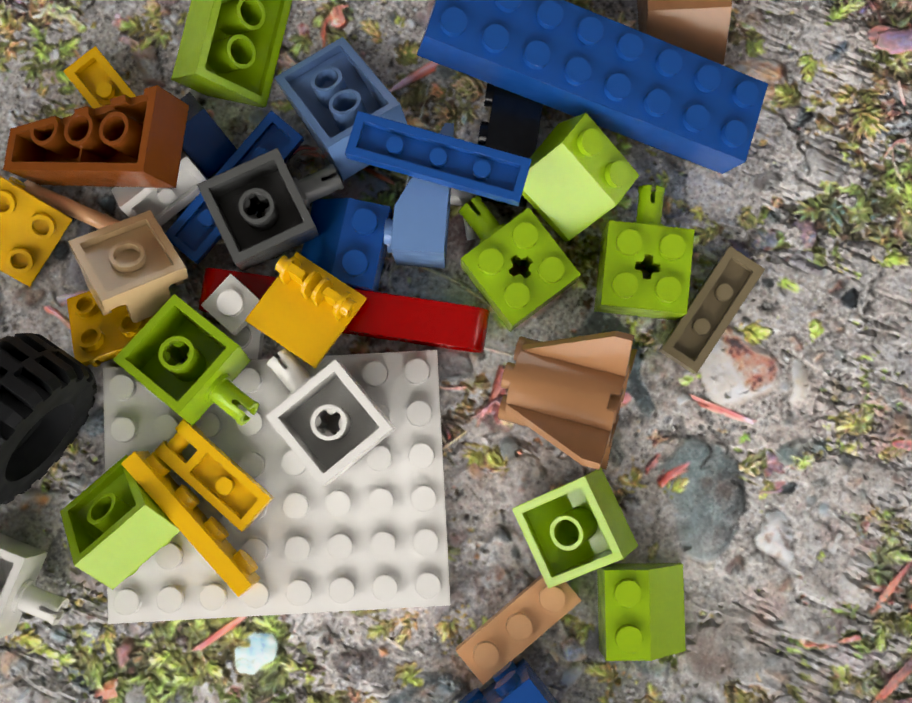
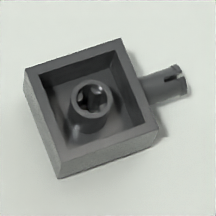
[197,148,344,271]

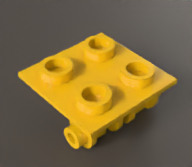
[0,176,73,287]
[245,252,367,369]
[67,291,153,367]

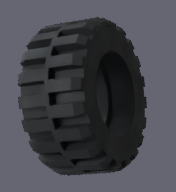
[0,333,97,504]

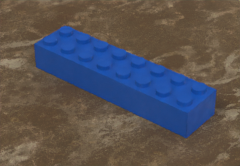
[417,0,768,174]

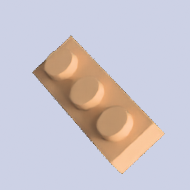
[456,575,582,685]

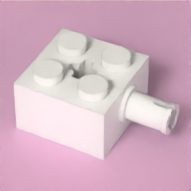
[265,348,396,487]
[0,533,69,638]

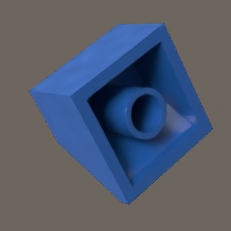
[301,198,393,292]

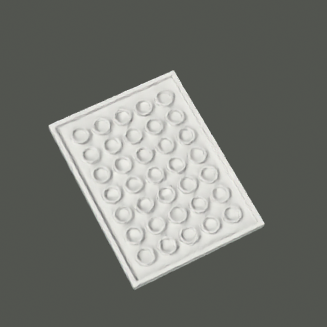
[103,350,451,624]

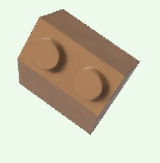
[637,0,732,65]

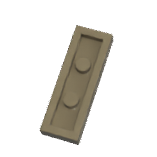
[659,246,765,374]

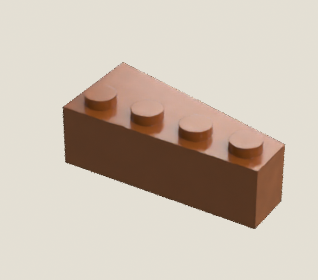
[3,85,189,188]

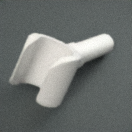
[450,188,477,241]

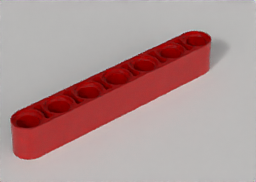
[198,268,490,353]

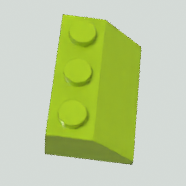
[171,0,292,108]

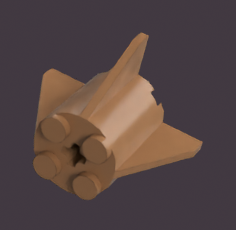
[498,331,637,470]

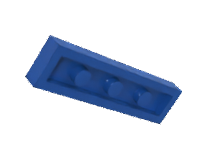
[165,110,304,264]
[345,111,532,207]

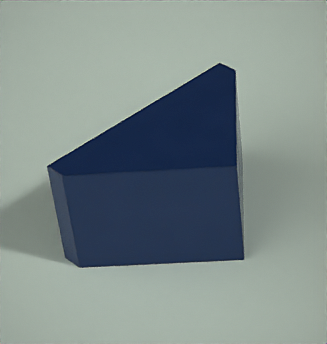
[180,92,237,179]

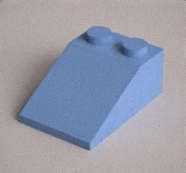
[274,37,408,181]
[384,123,455,269]

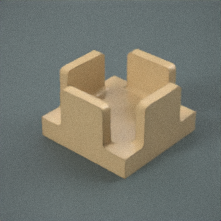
[68,210,188,323]

